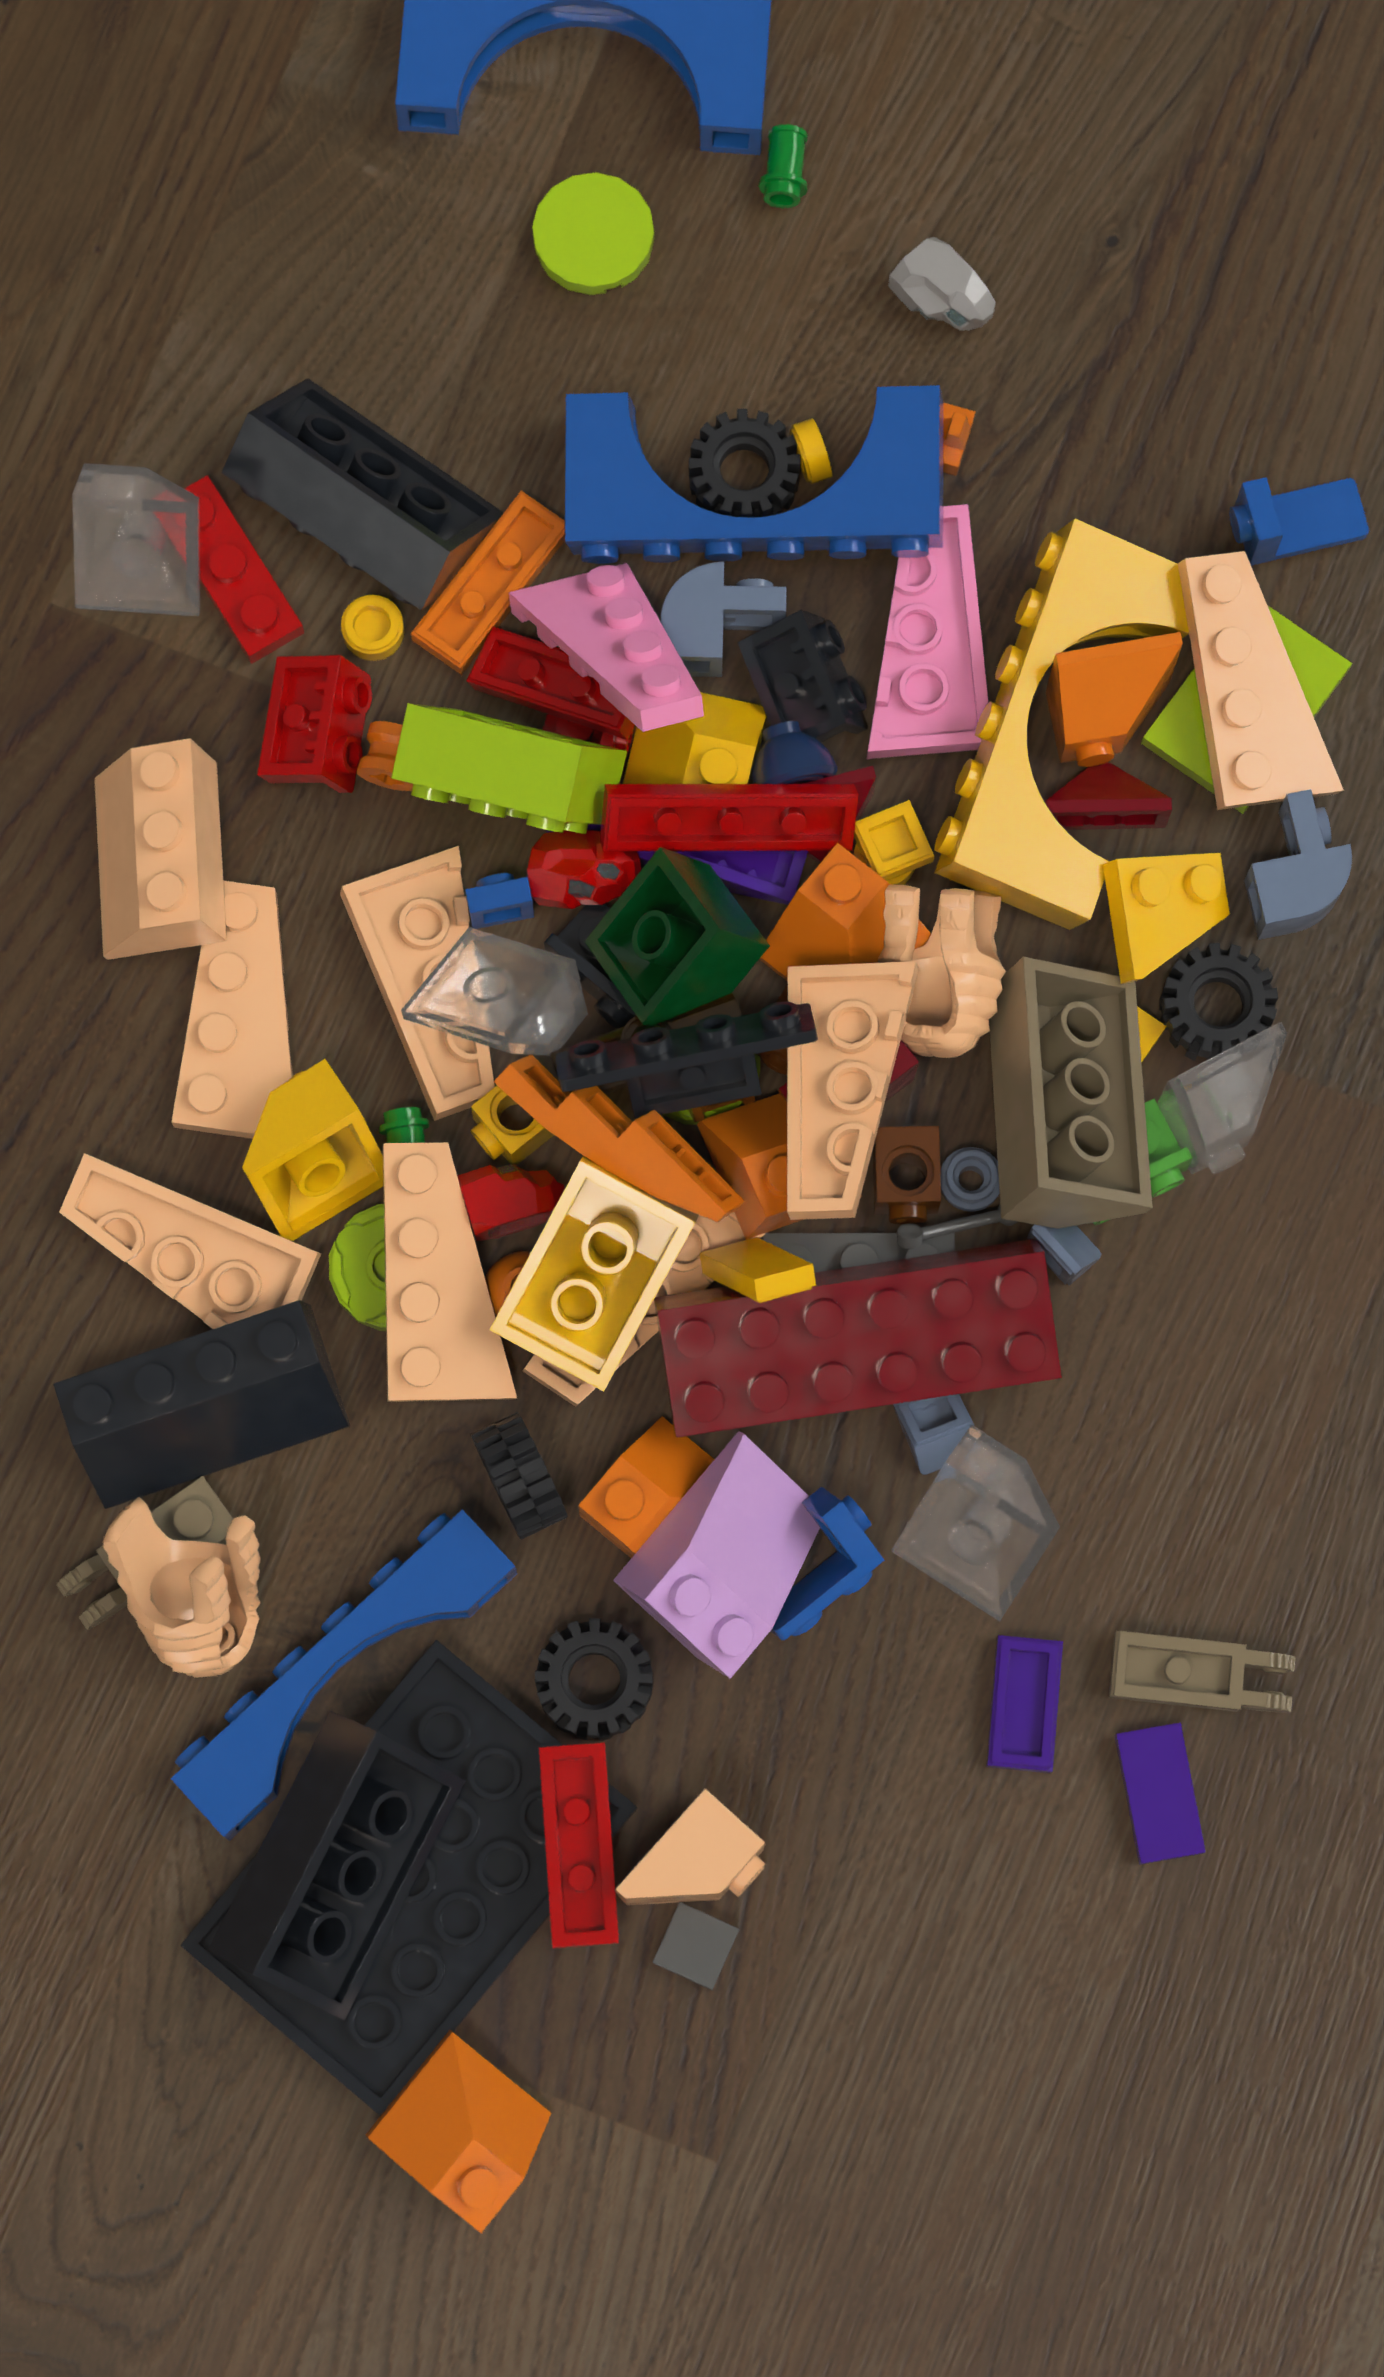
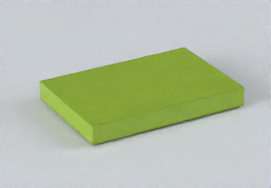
[1141,605,1352,814]

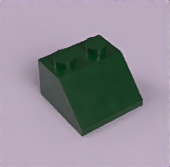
[584,847,770,1027]

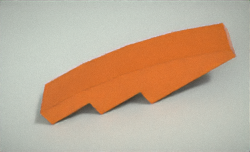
[493,1054,745,1222]

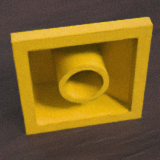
[623,692,767,784]
[242,1059,383,1241]

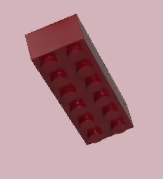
[654,1239,1062,1438]

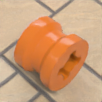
[357,721,413,791]

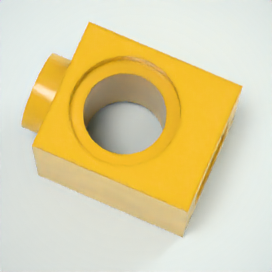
[470,1086,554,1166]

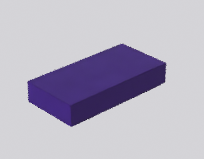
[986,1635,1063,1773]
[1115,1723,1206,1865]

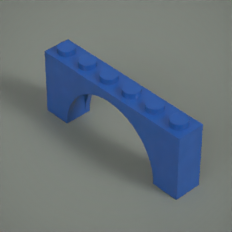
[395,0,771,155]
[565,385,943,564]

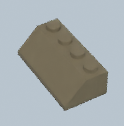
[989,957,1153,1229]

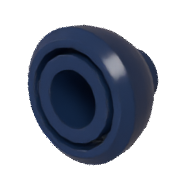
[751,721,838,784]

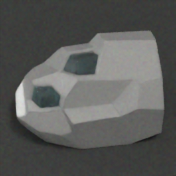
[888,237,995,330]

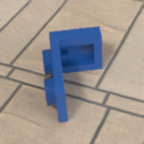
[1229,477,1369,565]
[771,1487,884,1640]

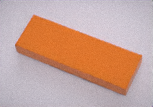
[411,491,565,675]

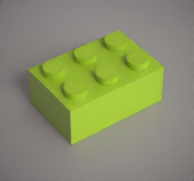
[391,703,627,834]

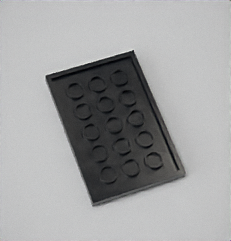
[180,1640,638,2116]

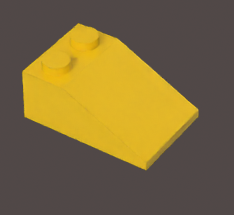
[490,1156,698,1392]

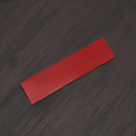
[600,784,859,851]

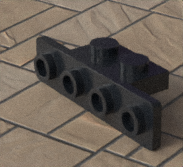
[556,1002,818,1120]

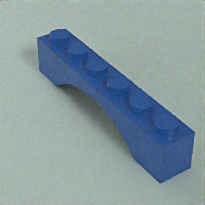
[171,1509,518,1841]

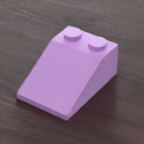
[613,1431,820,1679]

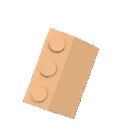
[95,738,227,960]

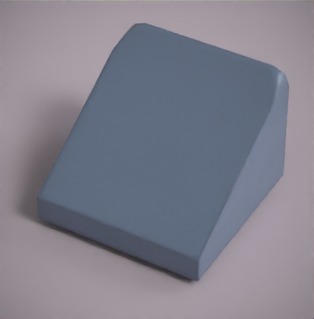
[1027,1224,1101,1286]
[893,1394,980,1475]

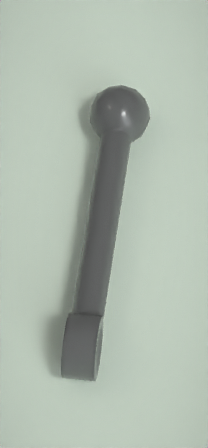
[897,1205,1018,1249]

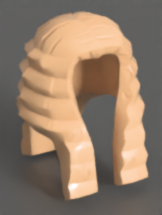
[878,885,1006,1058]
[103,1497,261,1678]

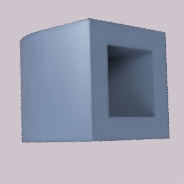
[660,562,786,677]
[1244,789,1352,940]

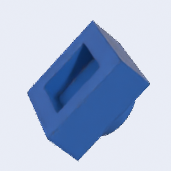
[465,873,534,930]

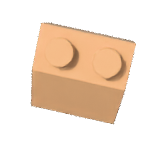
[615,1789,765,1905]

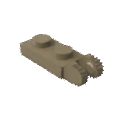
[56,1476,233,1630]
[1108,1631,1296,1713]

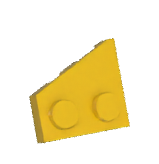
[1103,853,1230,984]

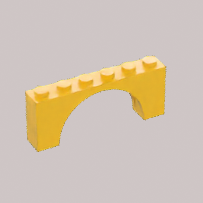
[934,518,1189,930]

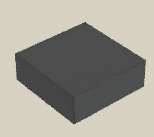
[652,1902,740,1991]

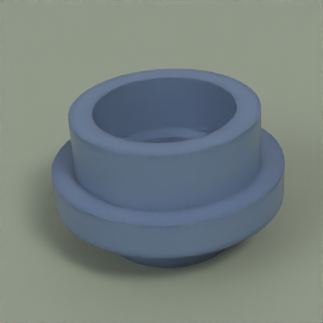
[941,1147,1000,1211]

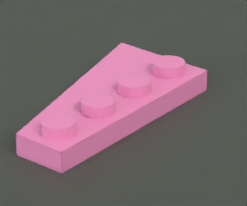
[867,504,989,759]
[509,563,704,732]

